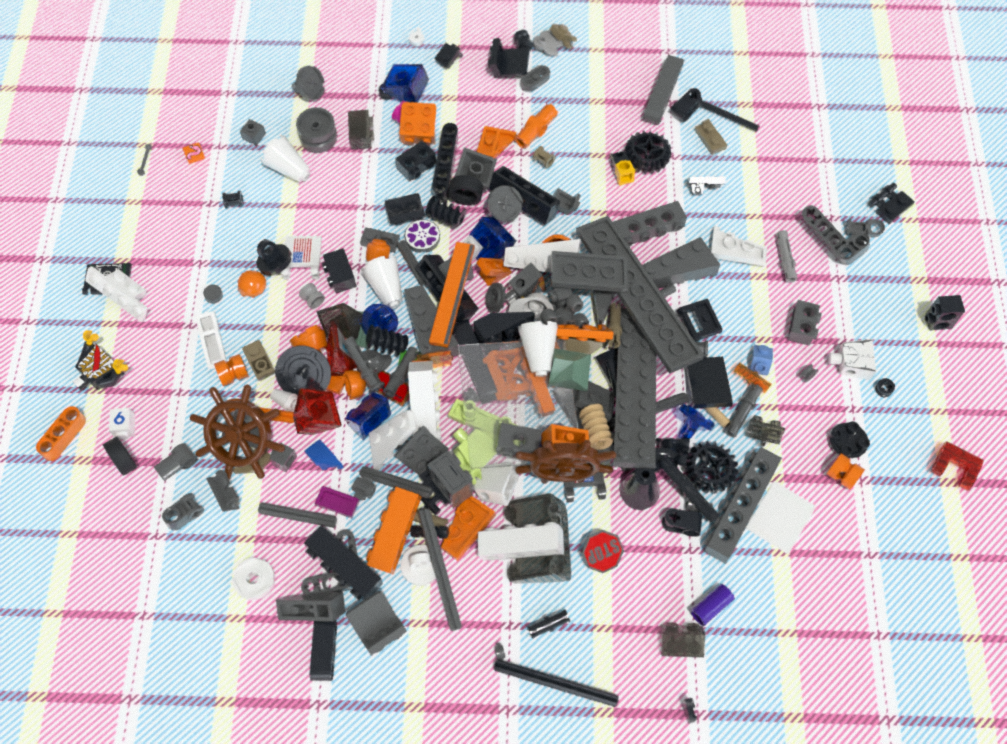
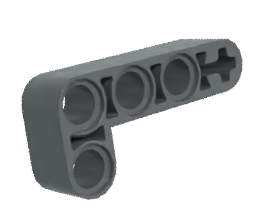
[802,205,870,265]

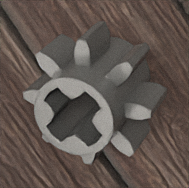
[352,475,377,501]

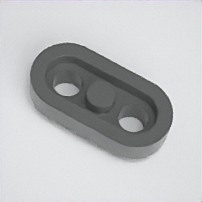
[521,65,550,91]

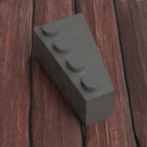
[642,237,720,289]

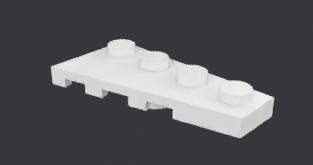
[503,239,581,273]

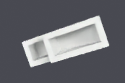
[195,311,227,370]

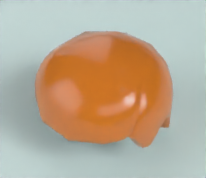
[237,270,266,298]
[343,370,366,400]

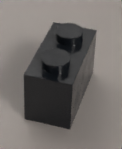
[321,248,357,294]

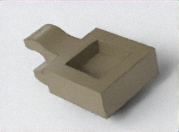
[549,24,577,49]

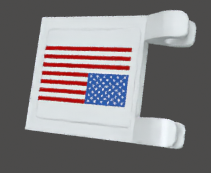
[281,236,322,280]

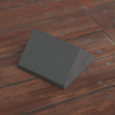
[455,147,497,192]

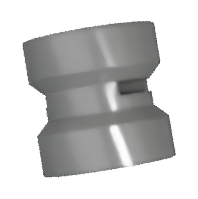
[299,283,325,309]

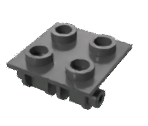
[395,426,449,476]

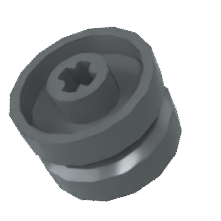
[296,107,337,153]

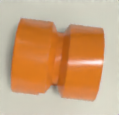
[214,354,249,387]
[826,453,865,490]

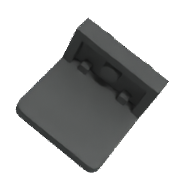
[346,591,407,656]

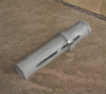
[776,230,798,283]

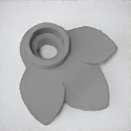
[533,30,564,56]

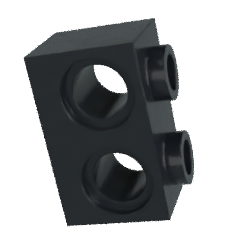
[395,140,436,182]
[925,295,965,331]

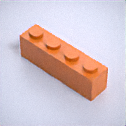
[366,487,422,575]

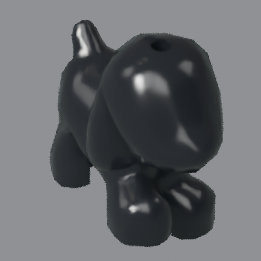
[652,437,690,473]

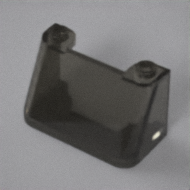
[505,493,571,584]

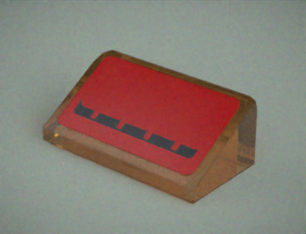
[376,370,410,407]

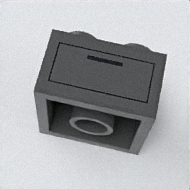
[428,450,474,509]

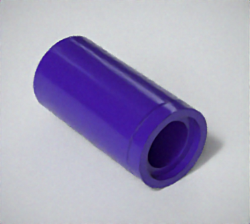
[690,583,735,627]

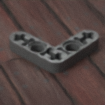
[301,530,358,595]

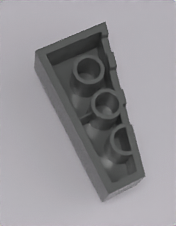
[404,285,460,362]

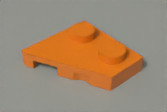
[477,126,517,158]

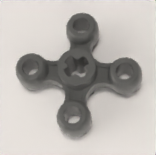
[540,294,589,344]

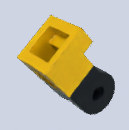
[609,151,635,186]

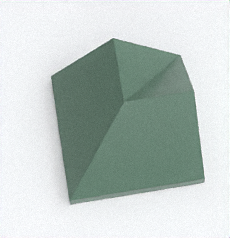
[548,348,591,391]

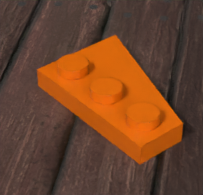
[556,324,614,342]
[441,496,496,561]

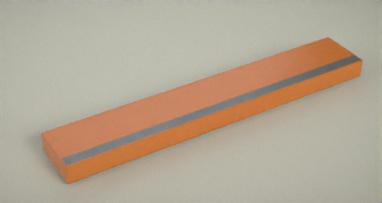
[429,242,475,348]

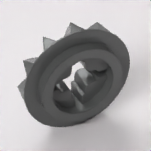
[486,283,507,312]

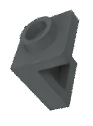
[553,188,581,215]

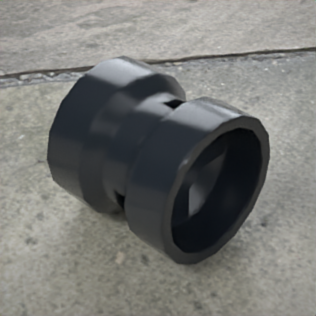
[513,29,533,51]

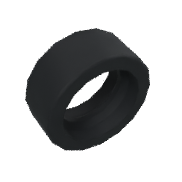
[448,175,483,206]
[103,436,137,476]

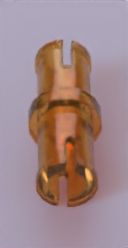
[733,362,772,393]

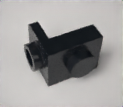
[434,42,463,69]

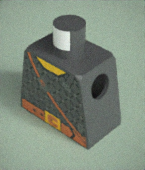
[505,262,546,305]

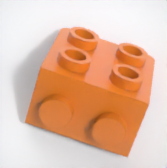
[399,102,437,146]

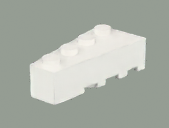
[408,361,441,440]

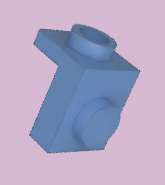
[750,344,773,376]

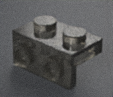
[660,622,706,658]

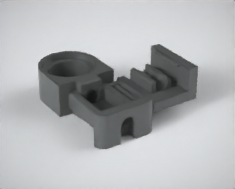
[846,218,885,246]

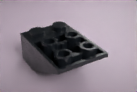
[473,312,535,357]

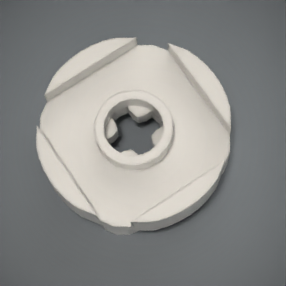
[232,558,275,601]

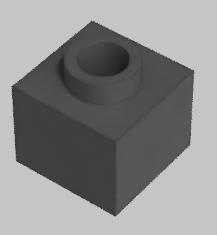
[240,119,266,146]
[270,443,297,473]

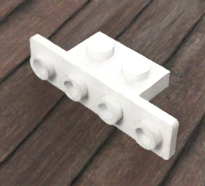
[85,266,148,322]

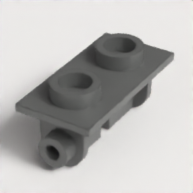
[206,470,240,512]

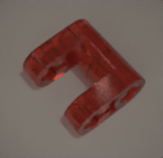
[930,441,984,491]

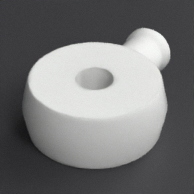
[409,27,424,47]

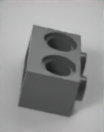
[787,300,822,346]

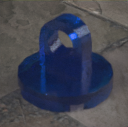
[361,304,398,334]
[678,403,715,439]

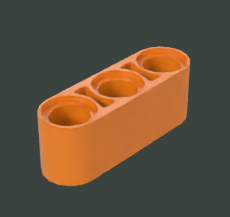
[36,406,86,461]

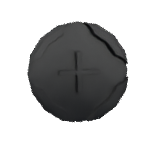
[256,239,292,276]

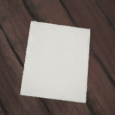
[746,481,817,555]

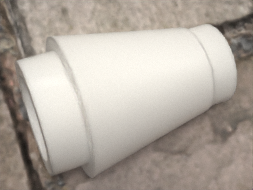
[270,389,300,412]

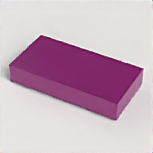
[314,486,360,519]

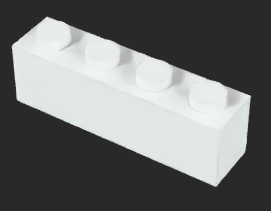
[478,522,564,561]

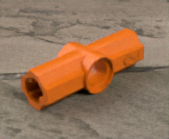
[515,104,558,148]

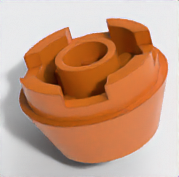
[289,325,328,354]

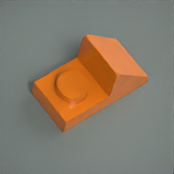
[476,258,512,286]

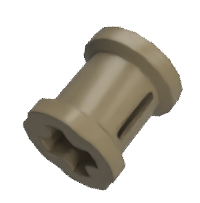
[533,146,556,169]

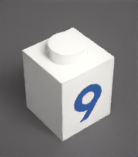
[109,407,135,440]

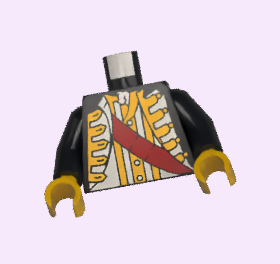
[73,330,128,390]

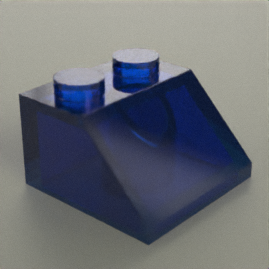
[381,64,429,103]
[469,217,517,260]
[345,392,392,440]

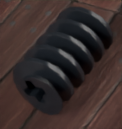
[426,195,467,229]
[366,324,409,357]

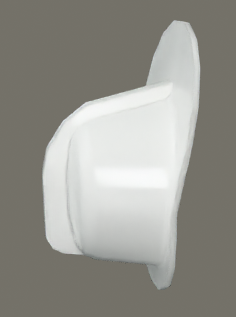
[508,292,554,321]

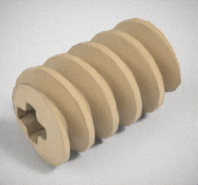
[579,404,613,450]

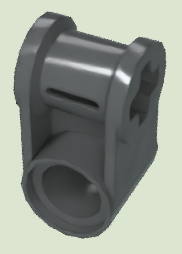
[162,493,204,531]

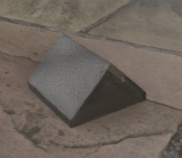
[316,302,363,346]

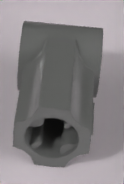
[154,443,197,481]

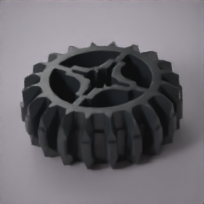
[624,130,672,175]
[684,440,738,494]

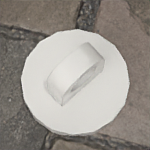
[401,545,436,586]

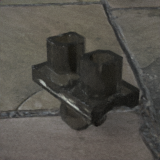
[745,415,785,447]

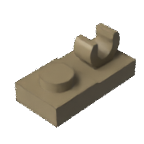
[694,119,728,155]

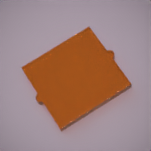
[416,351,453,368]

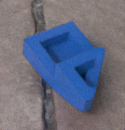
[304,439,344,470]

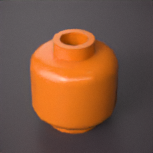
[366,239,390,262]

